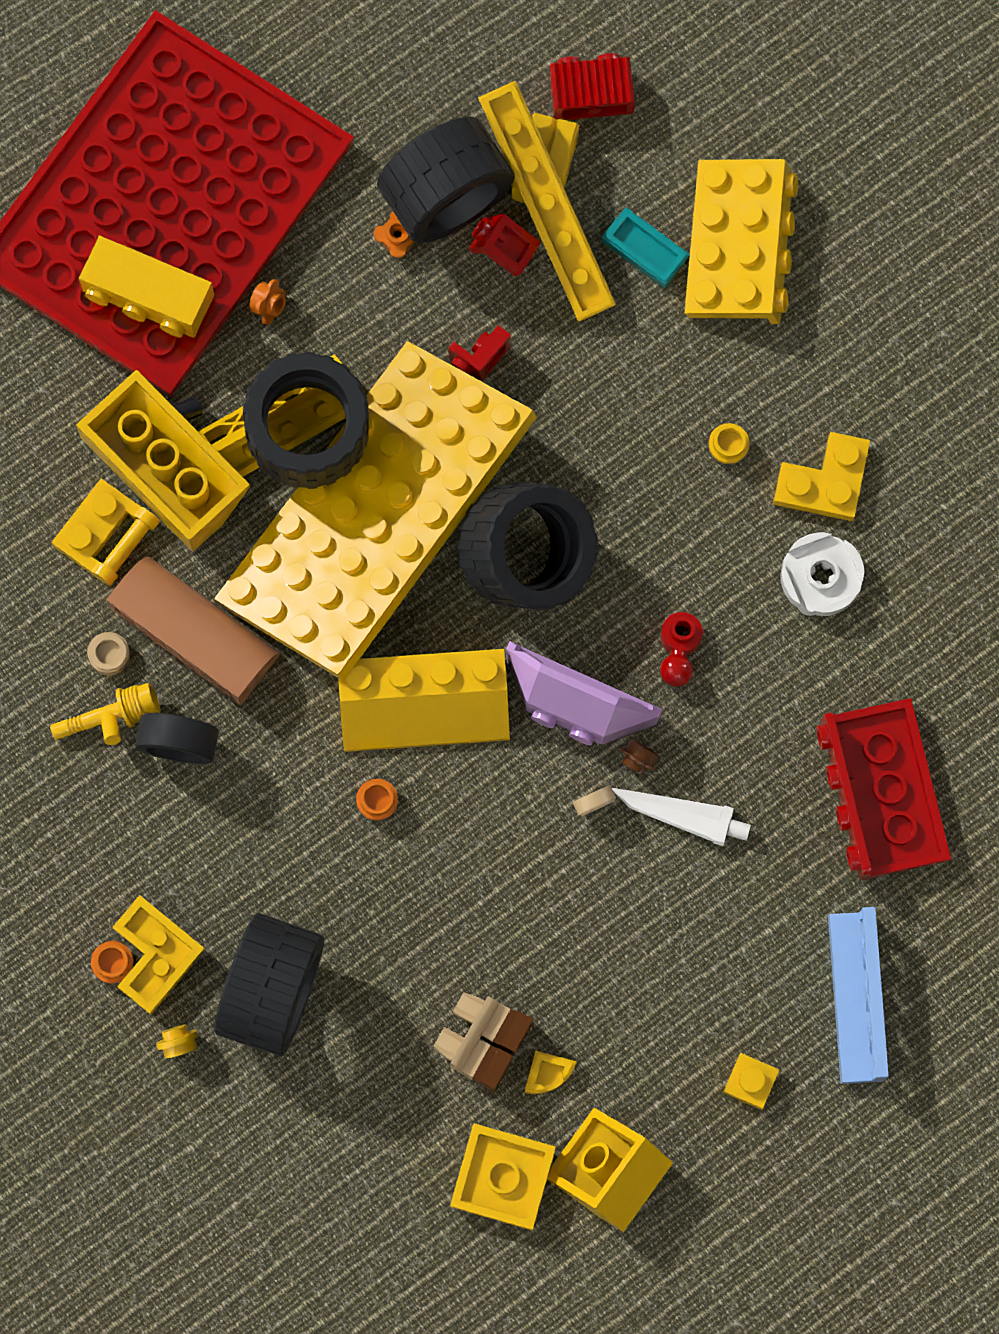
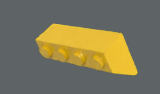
[76,369,250,552]
[338,649,510,752]

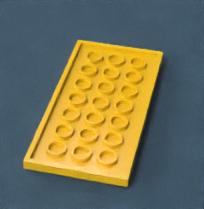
[214,341,537,681]

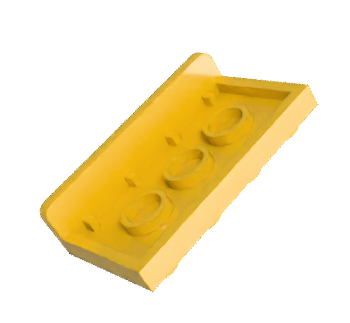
[685,159,798,324]

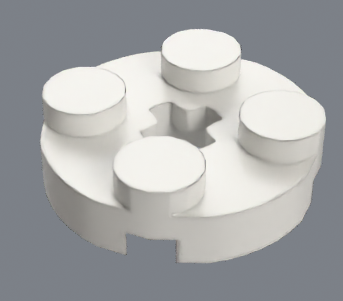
[780,532,864,616]

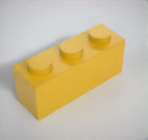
[79,235,214,338]

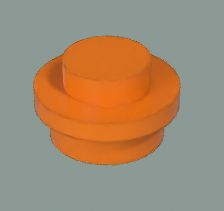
[356,779,398,821]
[91,941,134,984]

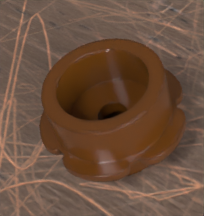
[620,739,660,775]

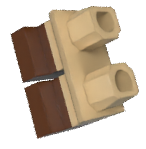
[434,993,534,1094]

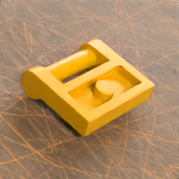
[51,479,160,587]

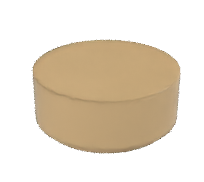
[87,632,130,676]
[572,785,616,817]

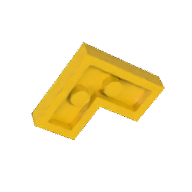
[773,432,870,522]
[112,895,205,1015]

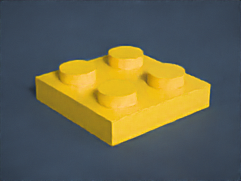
[450,1123,556,1231]

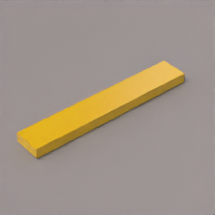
[478,81,616,322]

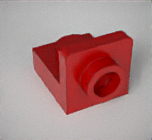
[469,214,541,276]
[448,325,511,382]

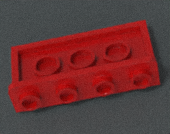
[816,698,951,881]

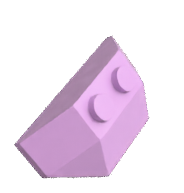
[506,641,662,745]

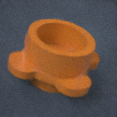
[374,212,415,258]
[250,279,286,325]

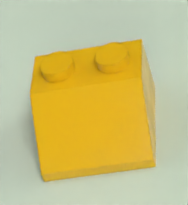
[547,1108,673,1233]

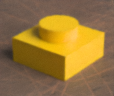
[723,1053,779,1110]

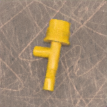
[50,682,161,745]

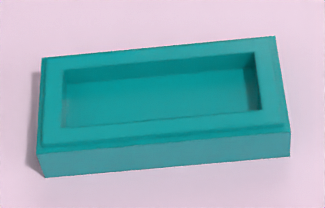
[601,207,690,289]

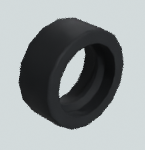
[135,713,219,764]

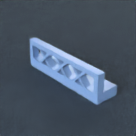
[828,907,889,1084]

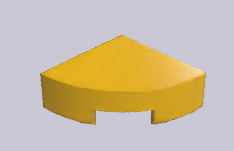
[524,1051,576,1094]

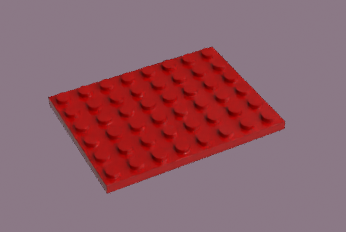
[0,10,354,398]

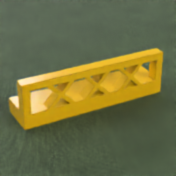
[198,354,346,477]

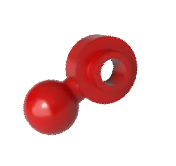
[660,612,703,687]

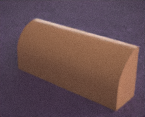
[106,556,281,706]

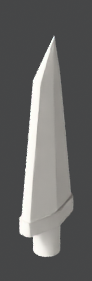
[612,788,751,846]

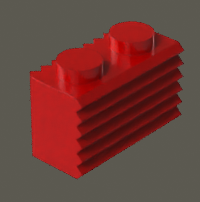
[549,53,635,120]

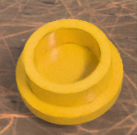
[708,423,750,464]
[156,1024,198,1058]

